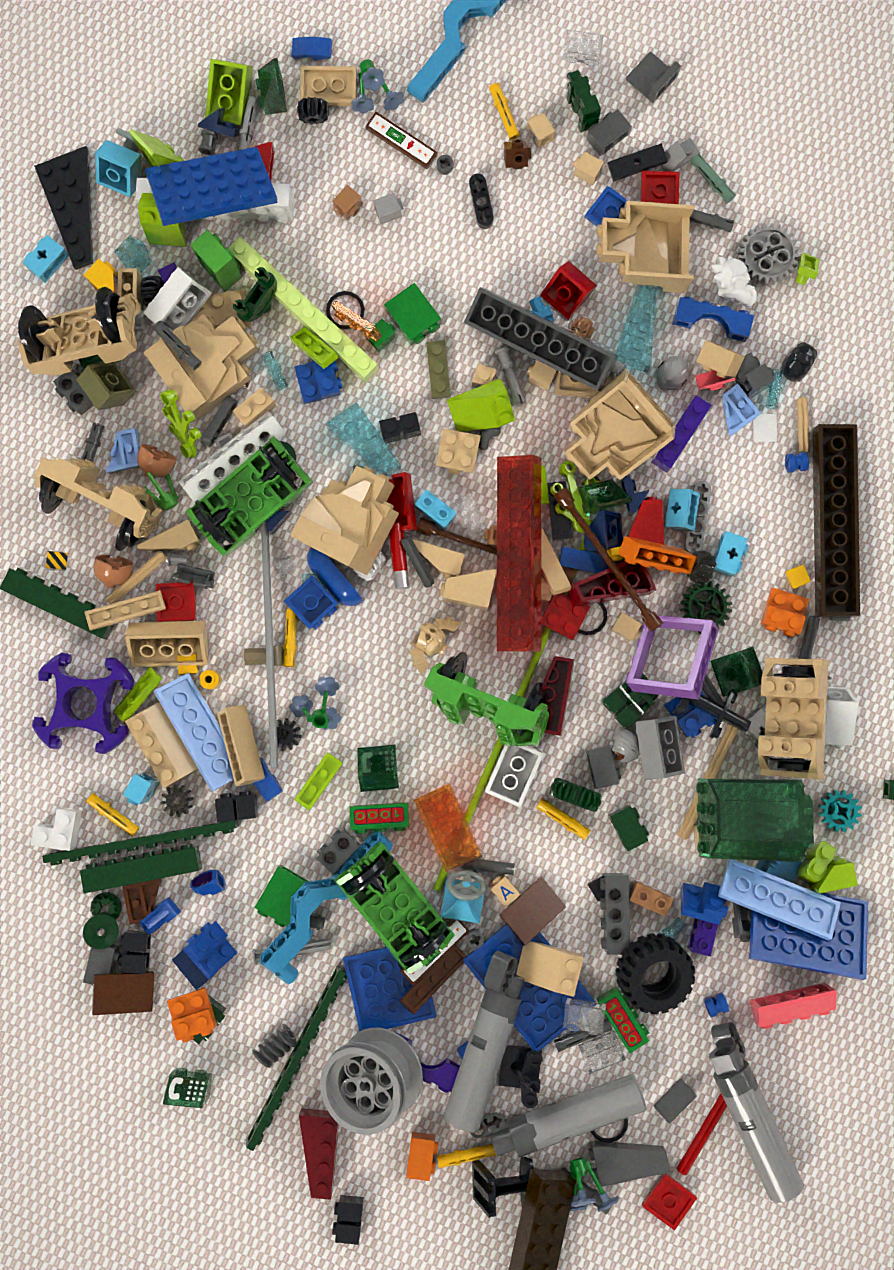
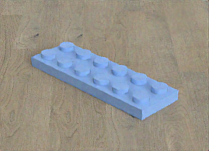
[154,673,234,792]
[718,858,841,941]

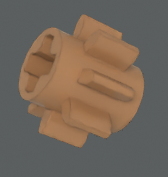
[570,317,595,339]
[484,525,508,547]

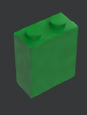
[384,282,441,346]
[254,864,310,927]

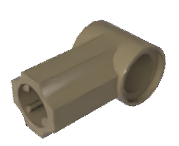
[244,646,283,666]

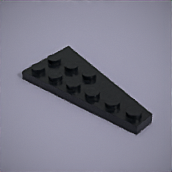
[34,146,93,270]

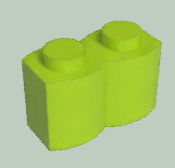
[797,841,836,883]

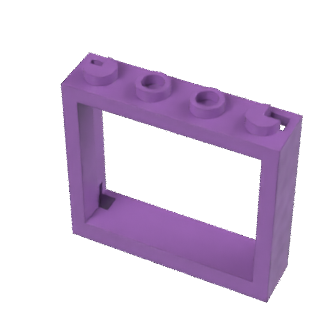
[626,615,719,700]

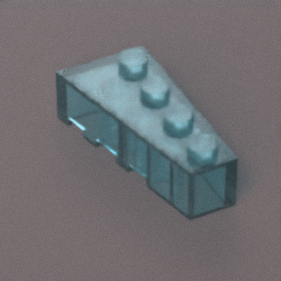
[615,285,656,373]
[325,402,401,477]

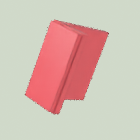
[695,370,735,391]

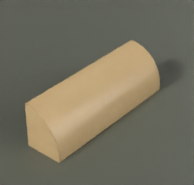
[217,705,265,787]

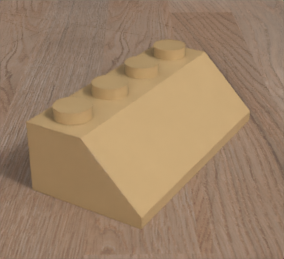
[125,621,208,667]

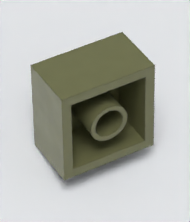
[76,362,136,410]

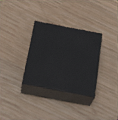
[587,875,614,901]

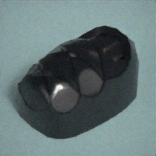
[780,342,817,382]

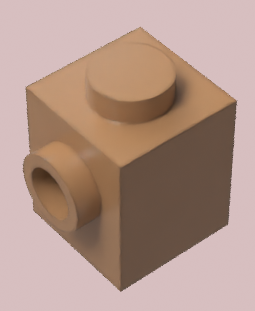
[332,184,363,220]

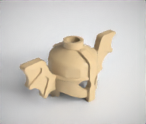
[409,616,461,675]

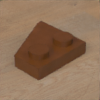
[122,879,161,925]

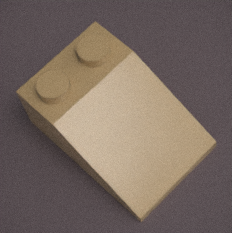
[516,941,584,997]

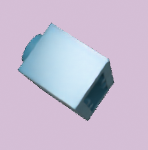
[23,235,69,283]
[415,489,457,530]
[665,489,700,531]
[710,531,749,577]
[123,773,160,805]

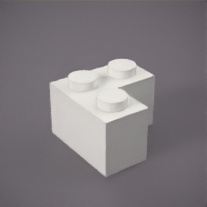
[31,808,82,851]

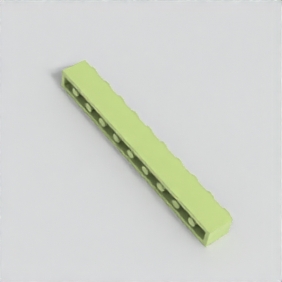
[229,236,378,384]

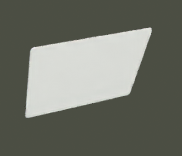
[753,414,777,442]

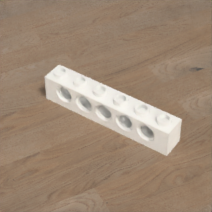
[178,411,286,502]

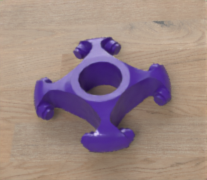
[32,653,135,754]

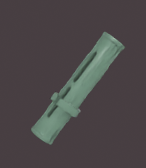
[690,153,736,204]

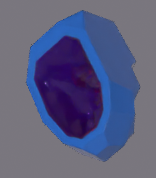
[190,870,226,895]

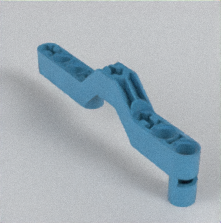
[407,0,529,103]
[259,831,393,984]

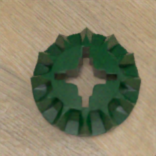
[90,892,122,920]

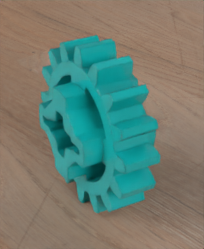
[818,790,862,832]

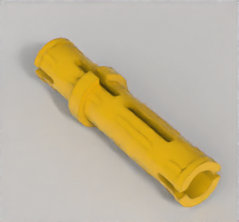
[489,82,520,140]
[282,609,298,667]
[86,793,140,837]
[536,797,591,840]
[437,1143,497,1169]

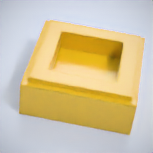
[785,564,811,589]
[177,654,198,675]

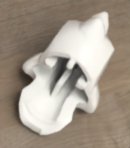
[711,256,757,307]

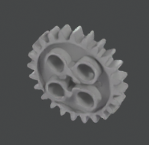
[737,223,800,285]

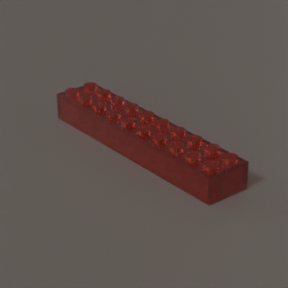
[497,455,541,652]

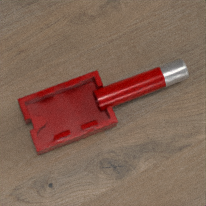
[386,472,417,590]

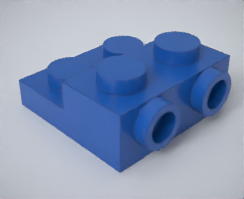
[584,186,628,227]
[294,360,343,404]
[284,575,338,630]
[664,691,717,738]
[681,882,728,925]
[183,921,238,979]

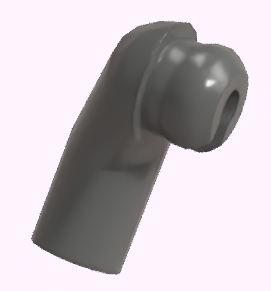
[478,427,501,450]

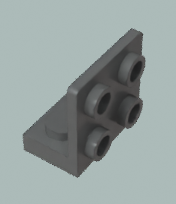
[626,52,681,103]

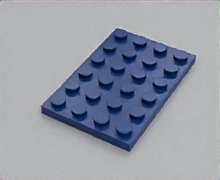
[145,147,278,226]
[749,890,868,980]
[463,924,597,1052]

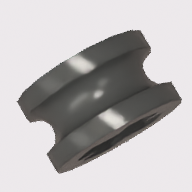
[437,155,453,175]

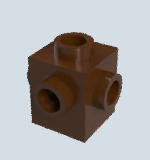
[504,139,531,169]

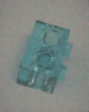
[114,235,152,273]

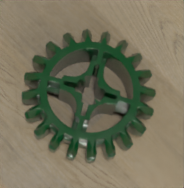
[680,581,732,629]
[550,778,602,812]

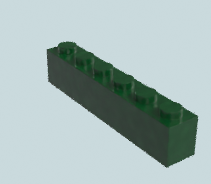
[0,567,115,640]
[80,844,203,894]

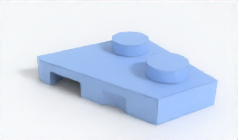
[721,384,761,436]
[106,428,140,474]

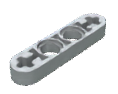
[684,481,711,555]

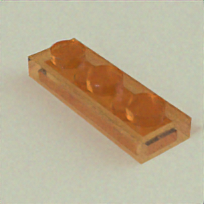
[331,300,382,342]

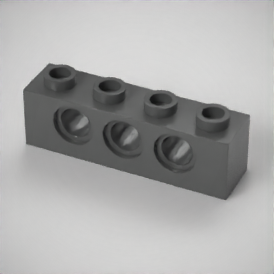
[600,873,630,955]

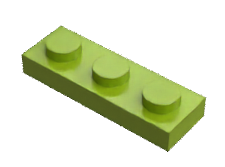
[290,326,338,369]
[113,667,163,723]
[294,752,343,811]

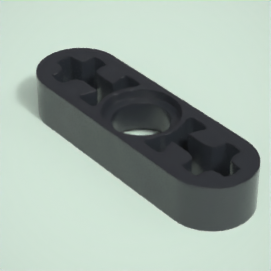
[469,173,494,229]

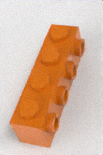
[618,536,697,574]

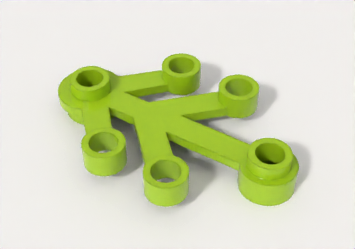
[160,389,201,459]
[550,461,601,533]

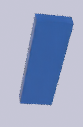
[559,547,617,574]

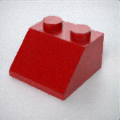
[540,261,597,320]

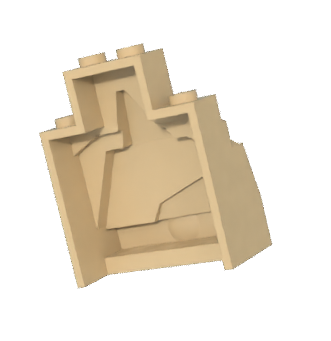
[596,201,695,293]
[143,314,260,419]
[565,368,676,480]
[290,466,399,575]

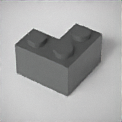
[735,352,775,399]

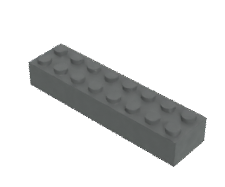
[464,287,619,391]

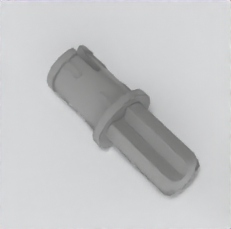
[150,551,190,566]

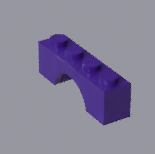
[651,395,712,473]
[394,1031,460,1093]

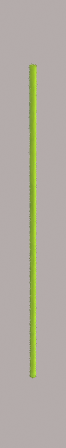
[433,519,594,892]

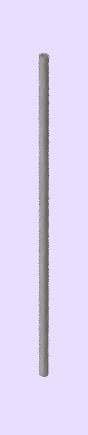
[261,521,278,768]

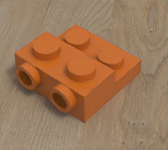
[760,588,809,638]
[167,987,217,1043]

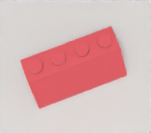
[749,982,837,1029]

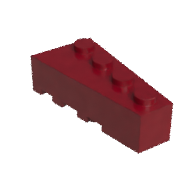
[568,562,657,606]
[543,656,575,736]
[299,1108,339,1200]

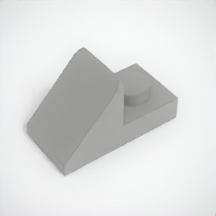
[662,138,700,172]

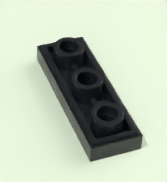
[607,143,667,182]
[547,481,572,540]

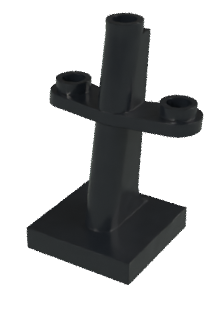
[672,679,751,739]
[498,1045,543,1108]
[472,1156,534,1218]

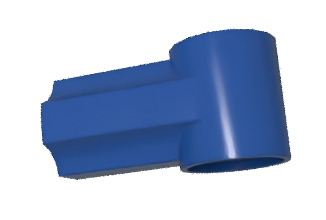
[140,897,181,935]

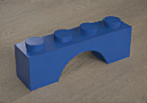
[672,296,754,342]

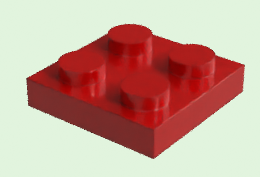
[640,171,680,204]
[156,582,197,622]
[539,592,591,641]
[642,1173,697,1231]

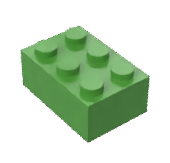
[190,229,242,292]

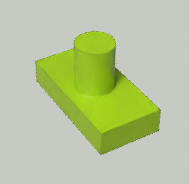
[795,252,819,285]

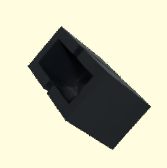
[379,412,421,444]
[215,791,259,822]
[119,930,151,974]
[332,1195,364,1245]

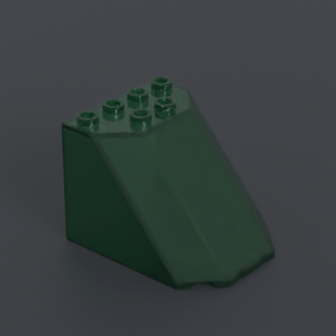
[696,777,814,862]

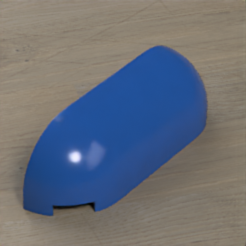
[307,547,363,606]

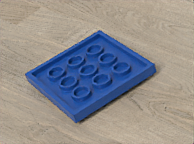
[343,947,437,1032]

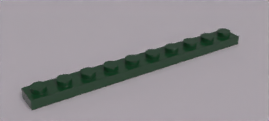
[42,819,239,866]
[246,965,347,1151]

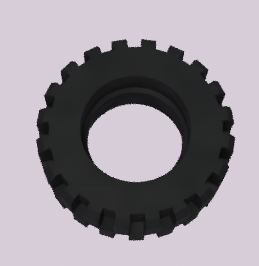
[615,933,695,1014]

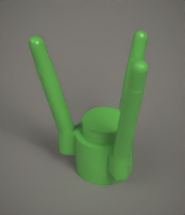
[144,472,179,511]

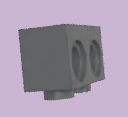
[53,369,94,415]
[316,828,361,875]

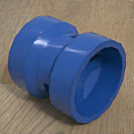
[785,452,809,473]
[703,992,730,1018]

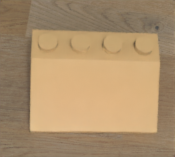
[125,702,199,788]

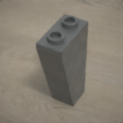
[588,1140,671,1187]

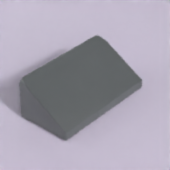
[654,1078,697,1124]

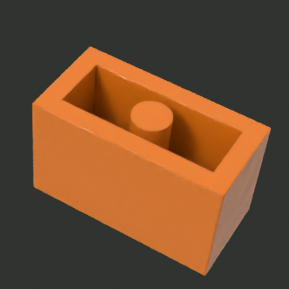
[406,1132,438,1181]

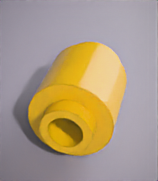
[199,670,222,690]

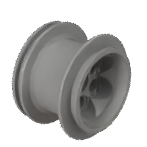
[320,1028,423,1135]

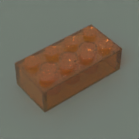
[414,784,484,873]

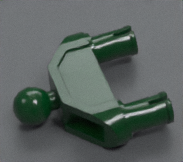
[233,267,277,322]

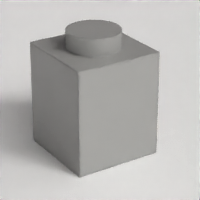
[373,193,404,224]

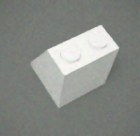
[825,687,859,747]

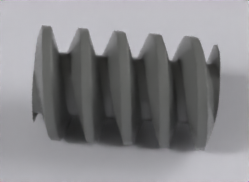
[252,1024,297,1068]

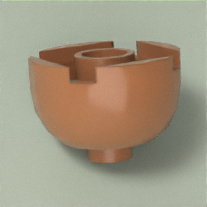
[137,444,177,479]
[94,554,133,588]

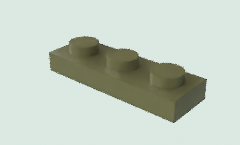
[426,340,451,399]

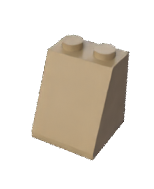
[440,569,497,611]

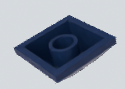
[584,510,623,553]

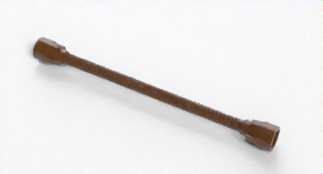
[554,488,663,632]
[416,518,576,585]

